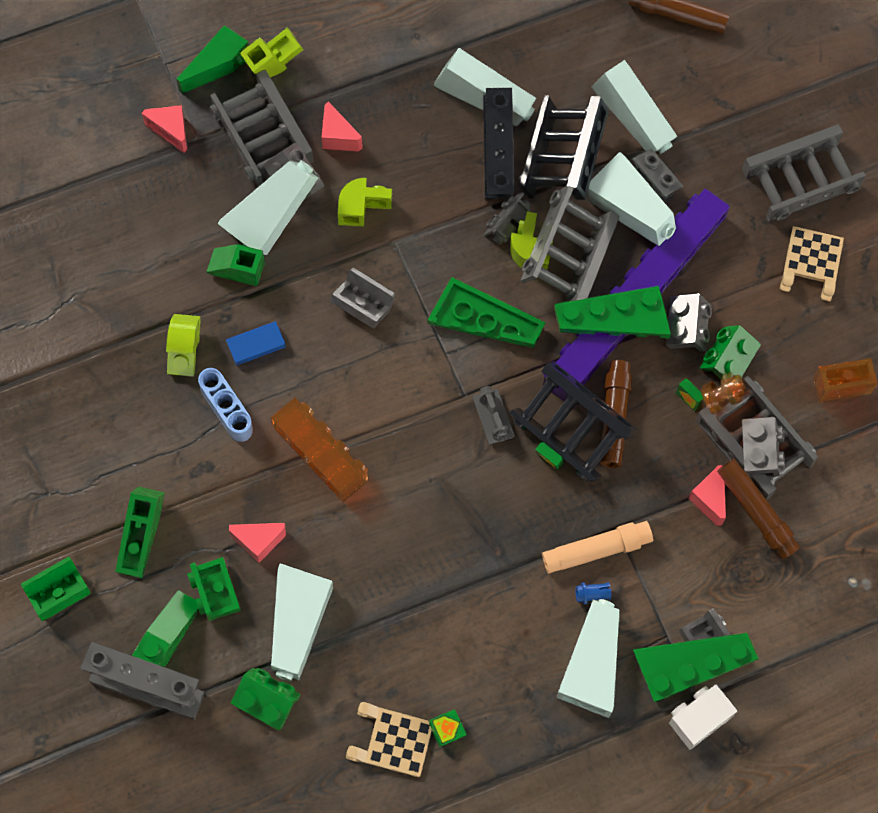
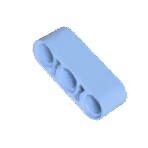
[198,368,253,442]

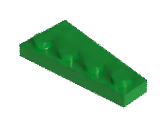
[427,277,546,348]
[554,286,671,338]
[633,633,759,702]

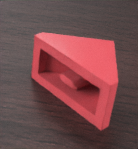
[322,102,362,152]
[142,106,187,153]
[689,465,726,525]
[229,523,286,563]

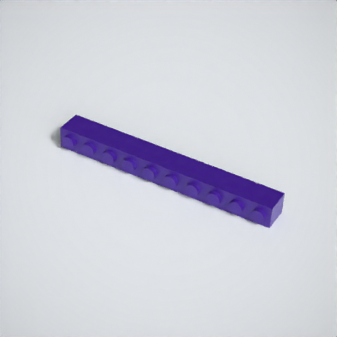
[543,188,730,402]

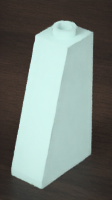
[433,48,536,126]
[591,60,677,155]
[587,152,676,246]
[218,160,318,255]
[271,564,333,681]
[556,599,619,718]

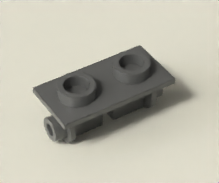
[632,149,683,202]
[483,192,531,245]
[472,386,515,445]

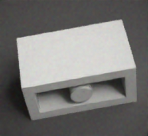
[669,684,737,750]

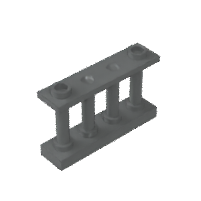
[209,70,313,187]
[742,124,866,222]
[520,185,619,302]
[695,376,818,500]
[81,642,205,720]

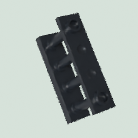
[483,87,514,199]
[519,96,609,200]
[509,362,637,482]

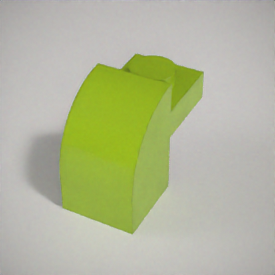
[240,28,304,77]
[338,178,392,227]
[510,212,553,270]
[166,314,200,376]

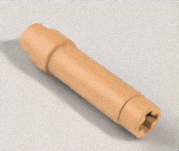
[542,521,653,574]

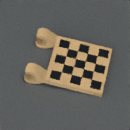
[780,226,844,302]
[346,702,432,778]

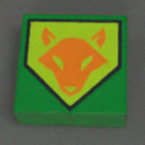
[676,378,705,412]
[535,442,564,471]
[428,709,466,747]

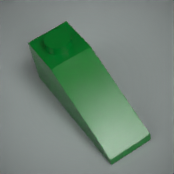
[176,25,249,94]
[115,487,165,578]
[132,590,199,667]

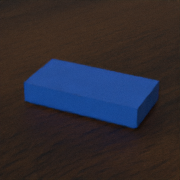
[226,321,286,366]

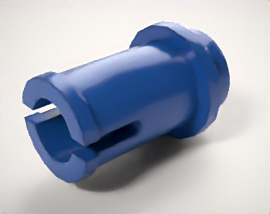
[575,582,611,605]

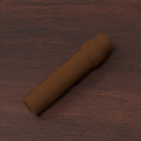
[628,0,729,34]
[600,360,632,468]
[717,458,800,559]

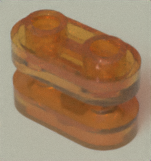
[701,372,746,415]

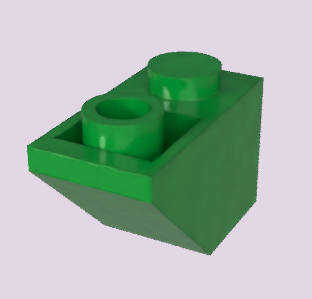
[207,244,265,286]

